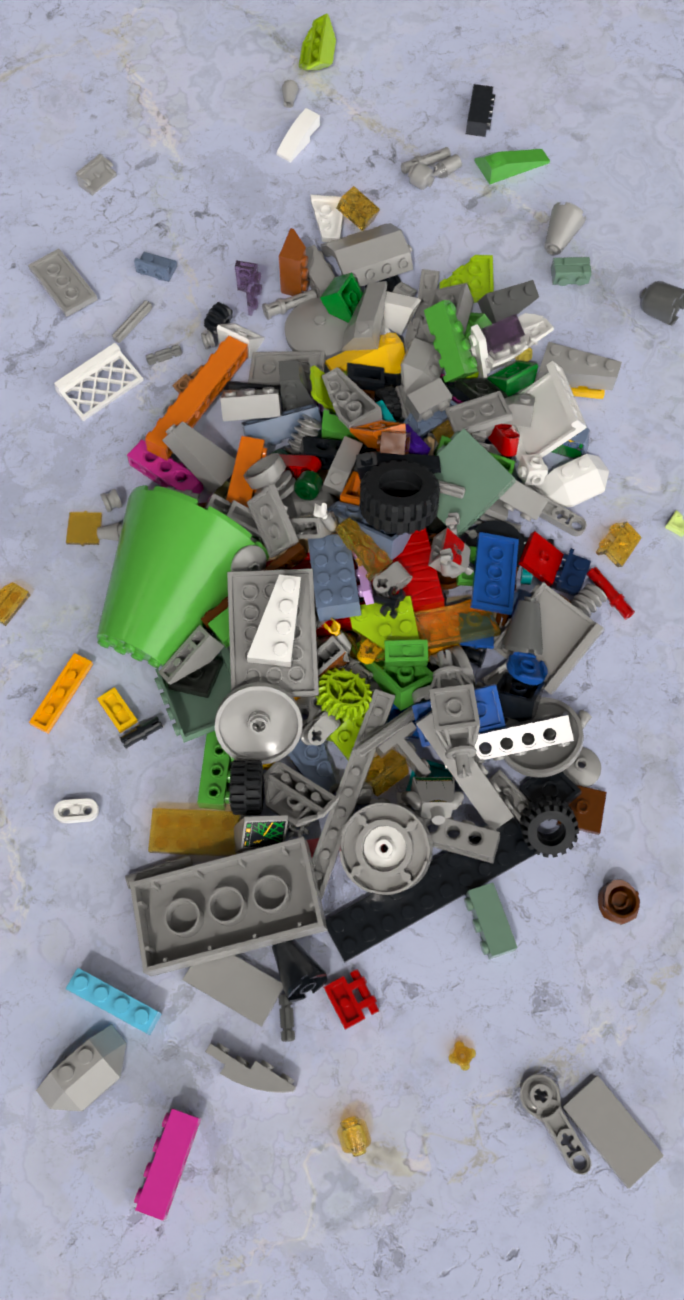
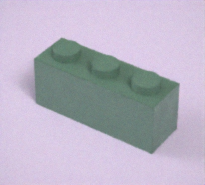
[464,883,518,960]

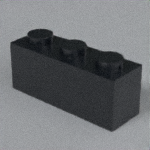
[466,84,496,137]

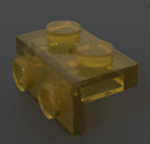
[596,522,642,567]

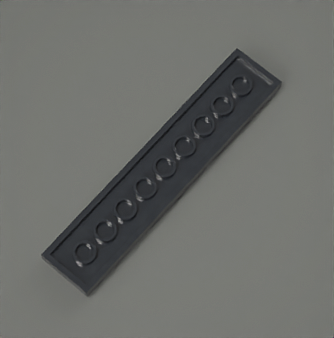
[325,817,536,963]

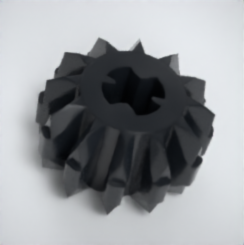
[204,302,233,335]

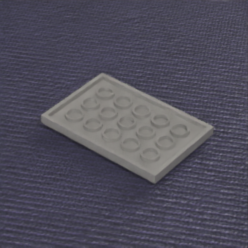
[227,569,319,697]

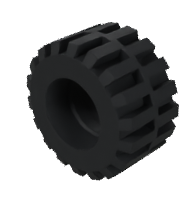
[230,760,263,815]
[520,796,579,858]

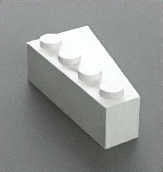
[247,575,301,667]

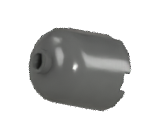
[641,281,684,326]

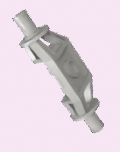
[429,650,480,778]

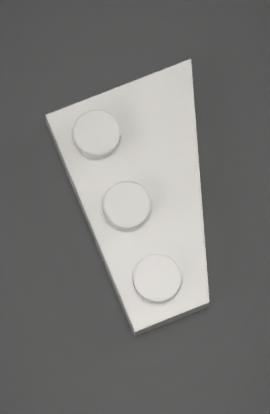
[310,195,345,242]

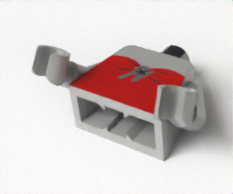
[428,512,475,578]

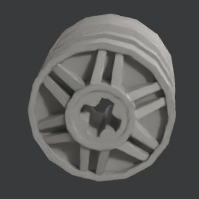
[243,453,296,500]

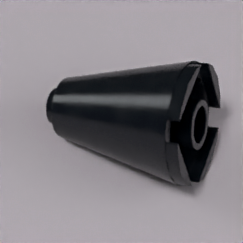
[272,939,328,1002]

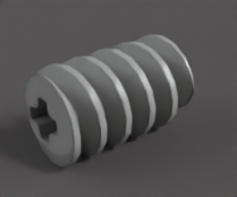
[284,415,322,455]
[570,584,607,618]

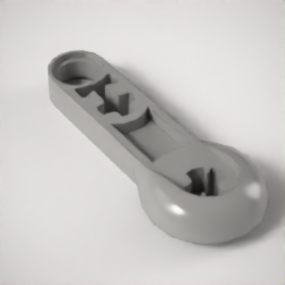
[517,483,587,536]
[520,1074,591,1175]

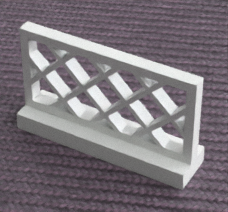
[54,343,143,421]

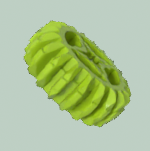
[315,667,372,722]

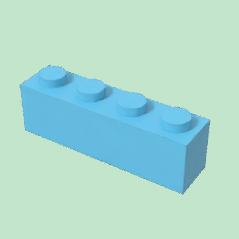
[66,968,162,1035]

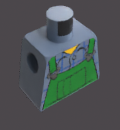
[551,428,590,459]

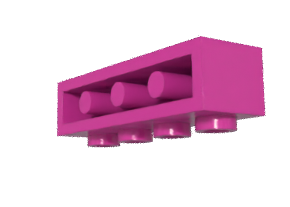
[134,1109,201,1221]

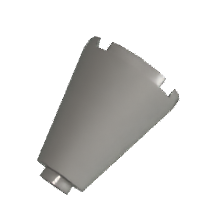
[545,202,586,255]

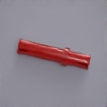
[587,567,635,620]

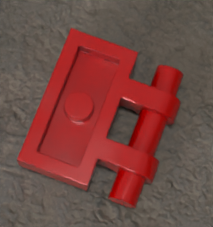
[323,969,380,1030]

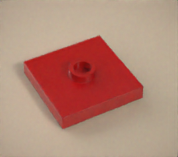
[518,531,564,586]

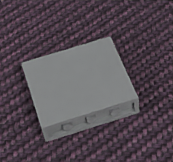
[493,582,605,695]

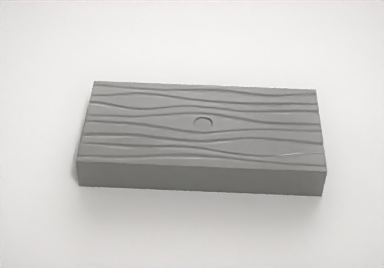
[130,837,328,977]

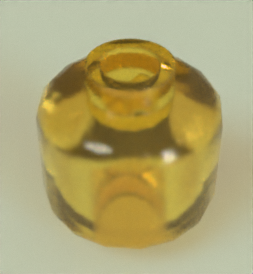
[337,1116,371,1157]

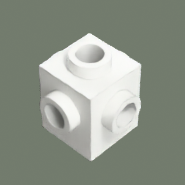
[517,454,548,485]

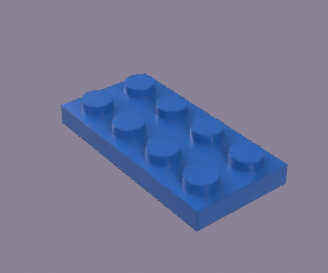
[470,532,519,615]
[411,684,506,747]

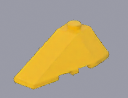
[325,332,405,374]

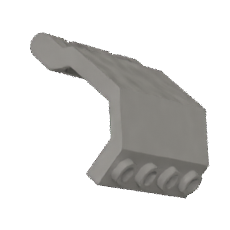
[321,223,413,287]

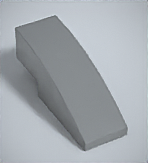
[204,493,261,538]

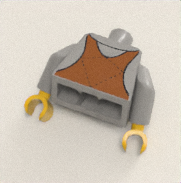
[317,618,351,681]

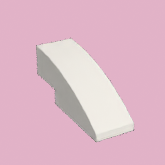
[277,108,320,163]

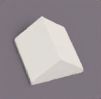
[217,323,265,360]

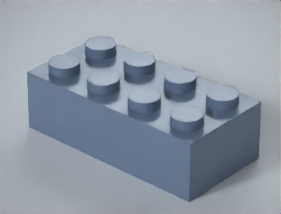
[308,532,361,622]

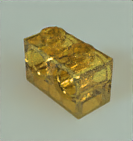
[336,186,380,231]

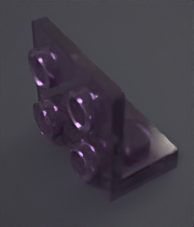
[235,260,262,316]

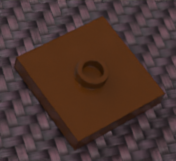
[556,785,607,835]

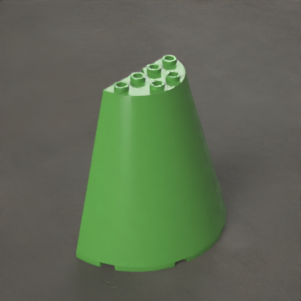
[97,485,269,668]

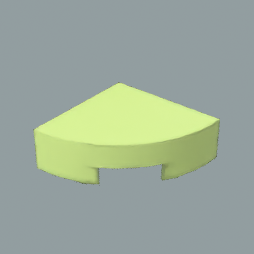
[665,510,684,537]

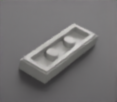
[488,770,530,824]

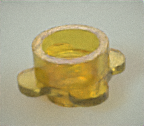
[448,1041,476,1071]

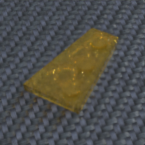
[335,517,393,581]

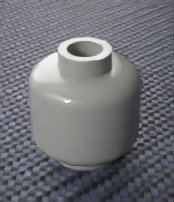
[408,162,435,190]

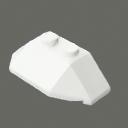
[535,454,609,507]

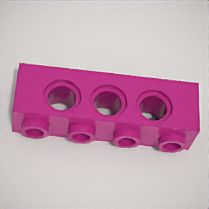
[127,439,204,494]

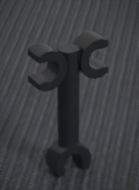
[357,587,406,619]

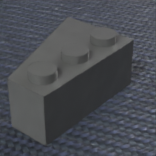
[477,280,539,332]
[279,360,318,412]

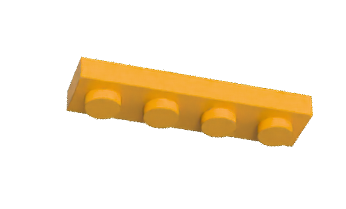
[29,653,93,734]

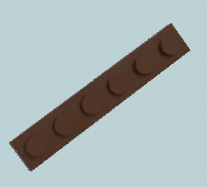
[201,542,307,633]

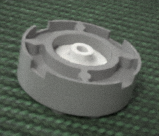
[339,803,433,895]

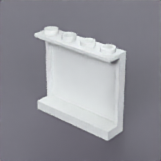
[512,361,587,462]

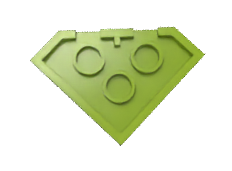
[439,255,494,303]
[350,596,419,650]

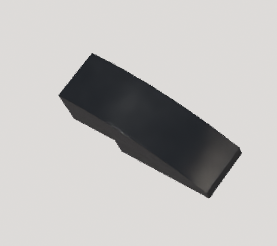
[347,363,400,391]

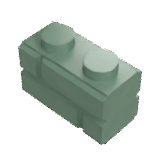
[551,257,592,286]

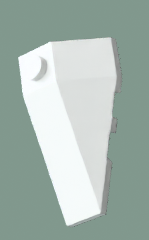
[486,318,554,371]

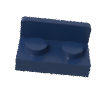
[554,548,591,596]

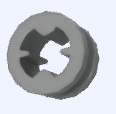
[201,331,215,350]

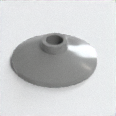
[231,545,266,572]
[562,747,601,787]

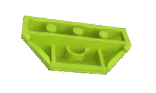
[298,13,336,70]

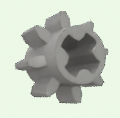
[286,822,311,839]

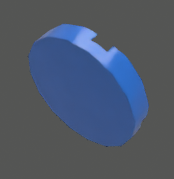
[506,652,548,685]

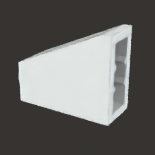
[382,291,421,336]

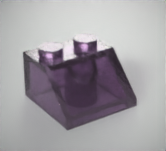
[481,314,525,354]

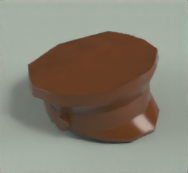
[598,879,640,925]

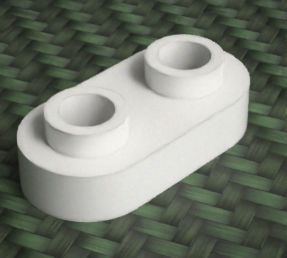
[54,798,99,824]

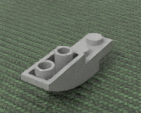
[205,1043,296,1093]

